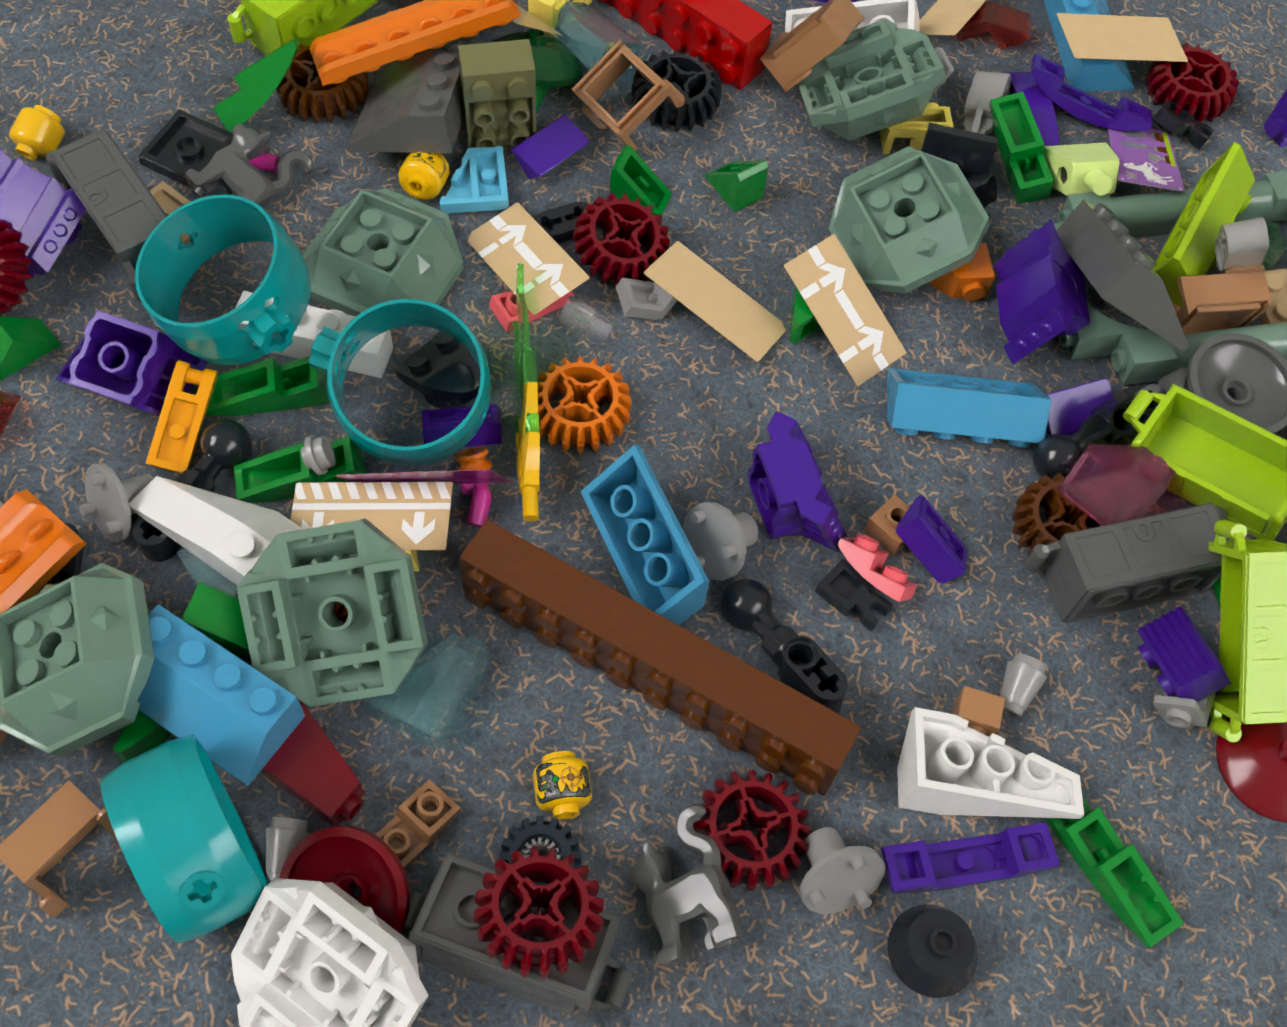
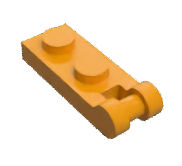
[146,360,218,474]

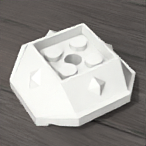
[231,878,429,1027]

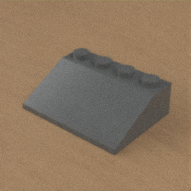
[347,37,474,153]
[1057,199,1189,352]

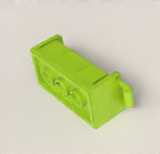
[227,0,380,54]
[1123,383,1287,540]
[1208,520,1287,742]

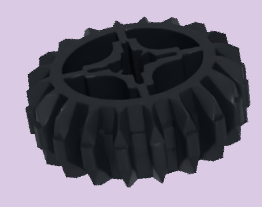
[631,49,722,133]

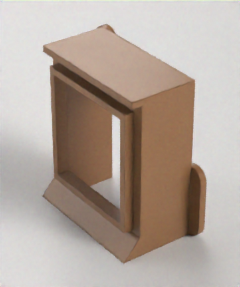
[760,0,865,92]
[572,40,686,151]
[1172,265,1272,334]
[0,780,118,918]

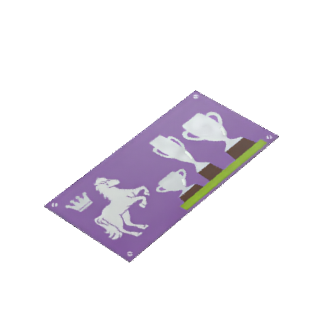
[1107,128,1185,192]

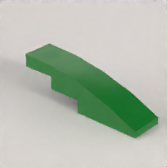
[1044,795,1184,948]

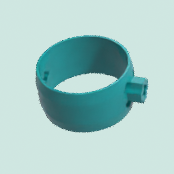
[135,194,311,365]
[308,299,491,466]
[100,734,268,944]

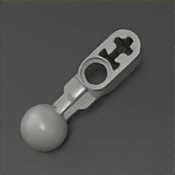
[962,71,1011,135]
[1206,217,1269,275]

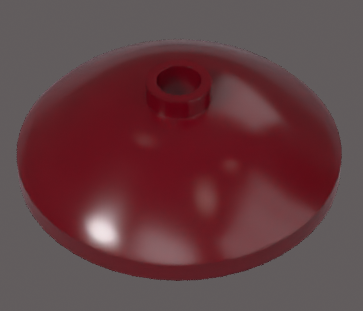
[1216,717,1287,823]
[279,826,410,934]

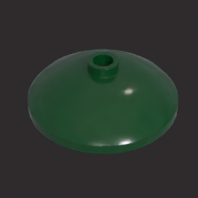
[492,29,583,87]

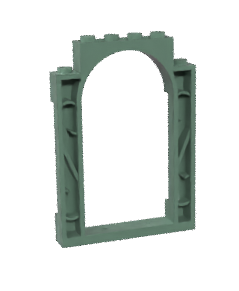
[1037,171,1287,385]

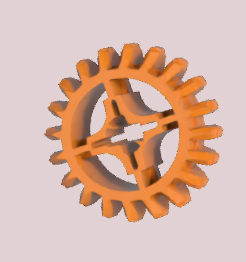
[537,355,632,455]

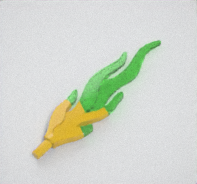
[513,263,540,522]

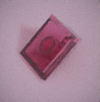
[1057,444,1176,526]

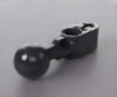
[1032,384,1166,480]
[132,419,252,562]
[721,579,848,714]

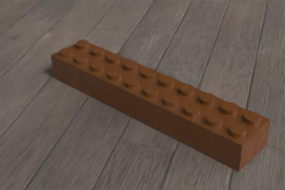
[459,519,862,796]

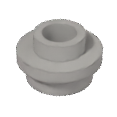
[301,435,336,475]

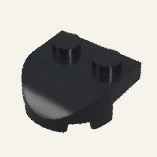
[395,331,490,408]

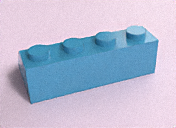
[1044,0,1134,91]
[887,368,1052,447]
[580,444,709,625]
[137,604,305,787]

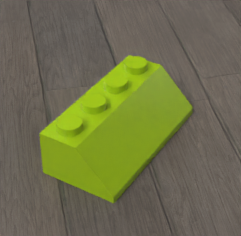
[1153,142,1255,307]

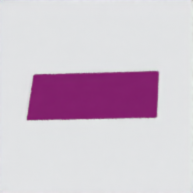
[335,469,512,484]

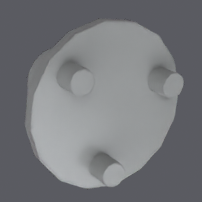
[79,463,154,543]
[683,502,758,581]
[800,827,885,914]

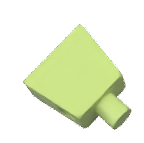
[1043,142,1120,196]

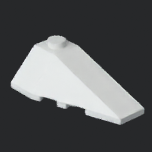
[785,0,920,33]
[129,476,303,586]
[897,707,1084,819]

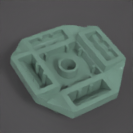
[797,19,946,141]
[828,147,990,294]
[302,188,464,316]
[237,518,428,707]
[0,563,154,757]

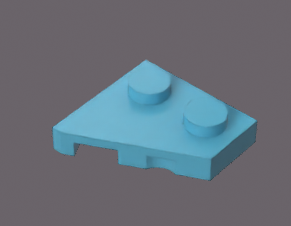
[440,146,509,214]

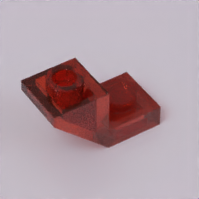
[956,1,1032,50]

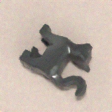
[185,123,314,207]
[627,803,744,966]

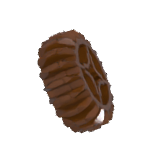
[276,41,369,124]
[1011,472,1120,563]

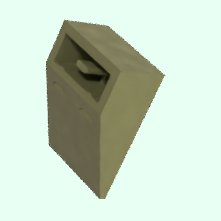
[458,39,537,148]

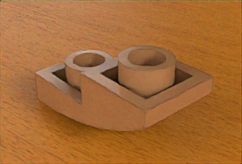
[375,779,461,871]

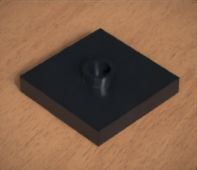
[138,109,233,187]
[921,122,998,177]

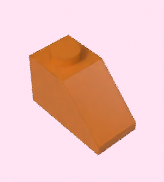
[928,243,995,301]

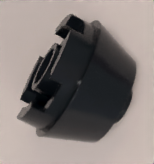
[888,904,978,998]

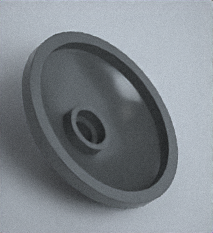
[1187,333,1287,434]

